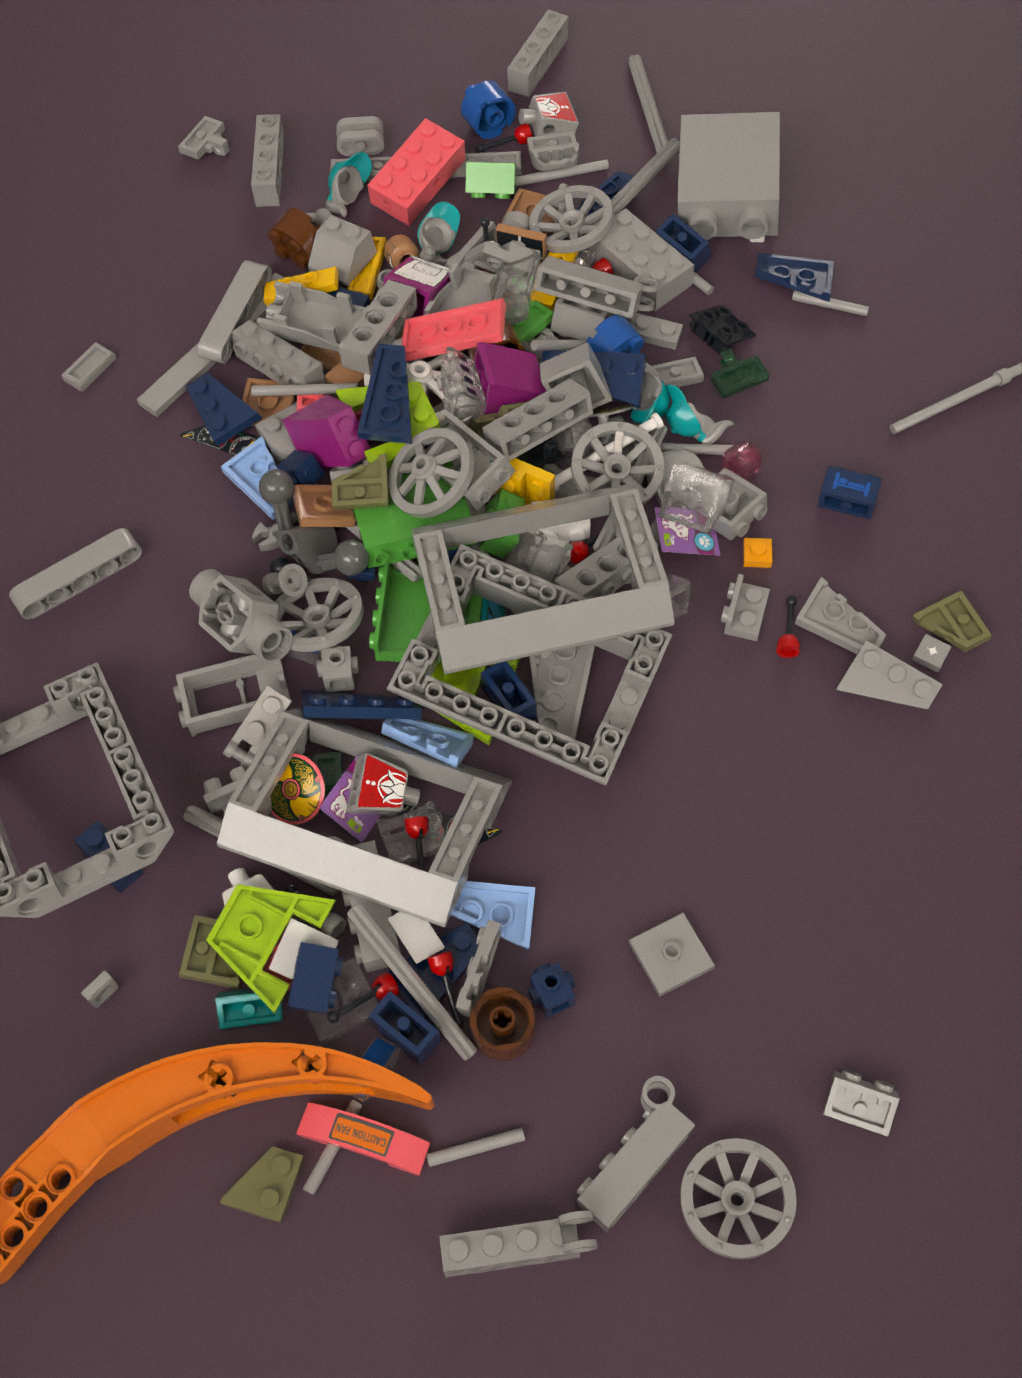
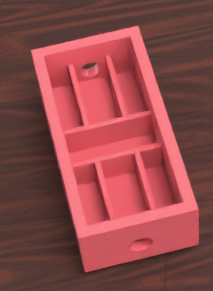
[368,118,466,226]

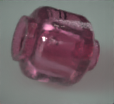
[721,441,762,480]

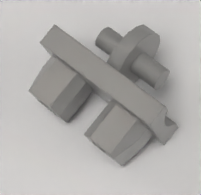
[203,765,247,814]

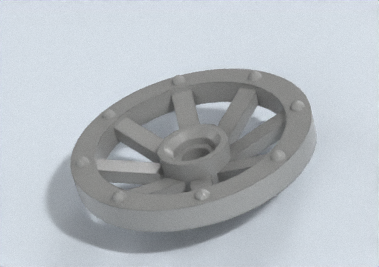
[529,185,614,253]
[571,421,664,511]
[388,428,475,518]
[275,578,364,652]
[680,1138,797,1259]

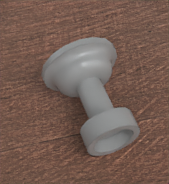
[262,563,307,597]

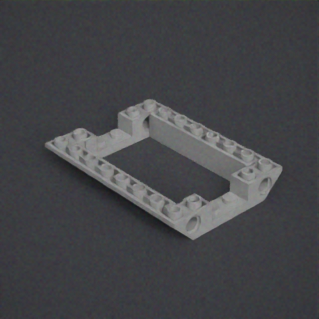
[410,484,675,674]
[387,544,672,786]
[0,662,174,918]
[217,708,512,927]

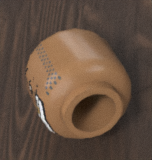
[384,234,419,269]

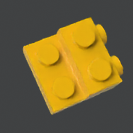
[494,458,555,505]

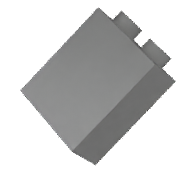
[678,112,780,240]

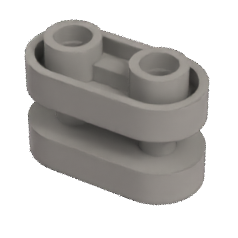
[336,116,384,156]

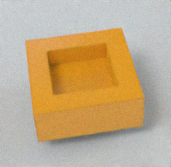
[743,538,772,568]

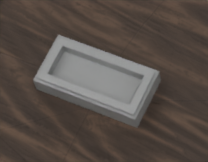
[61,342,116,392]

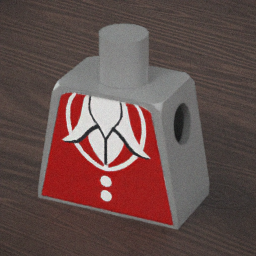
[518,92,579,136]
[346,753,420,816]

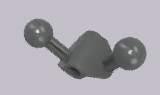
[259,469,369,576]

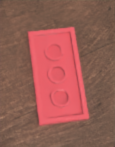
[401,298,506,362]

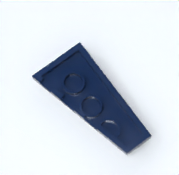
[357,344,412,444]
[541,350,647,409]
[301,690,421,719]

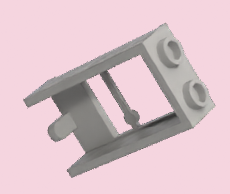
[414,409,516,511]
[173,654,293,737]

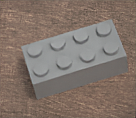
[588,208,694,311]

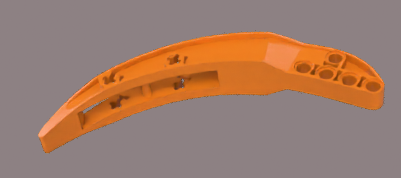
[0,1042,435,1285]

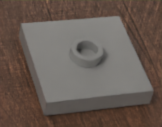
[629,913,715,997]

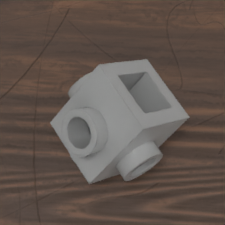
[317,645,359,692]

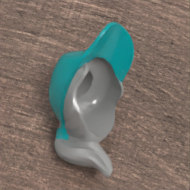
[325,151,372,217]
[417,202,460,262]
[631,363,670,424]
[665,384,734,444]

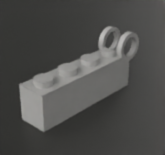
[535,256,659,319]
[328,836,401,972]
[577,1076,695,1233]
[439,1211,598,1278]

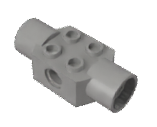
[189,569,293,663]

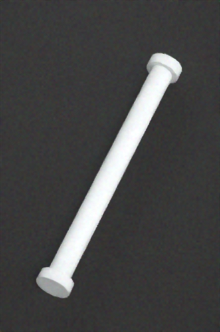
[555,413,664,492]

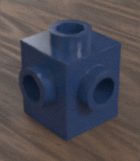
[527,963,575,1019]

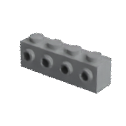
[231,320,325,385]

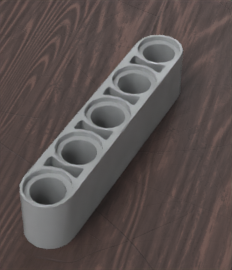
[198,260,272,364]
[9,528,142,620]

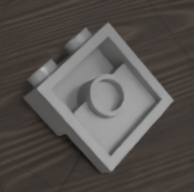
[464,241,534,275]
[689,468,768,540]

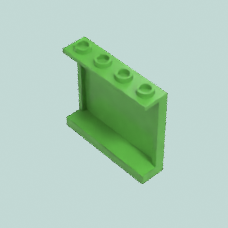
[353,461,477,568]
[369,562,482,663]

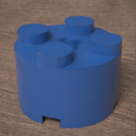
[461,81,516,139]
[585,315,644,353]

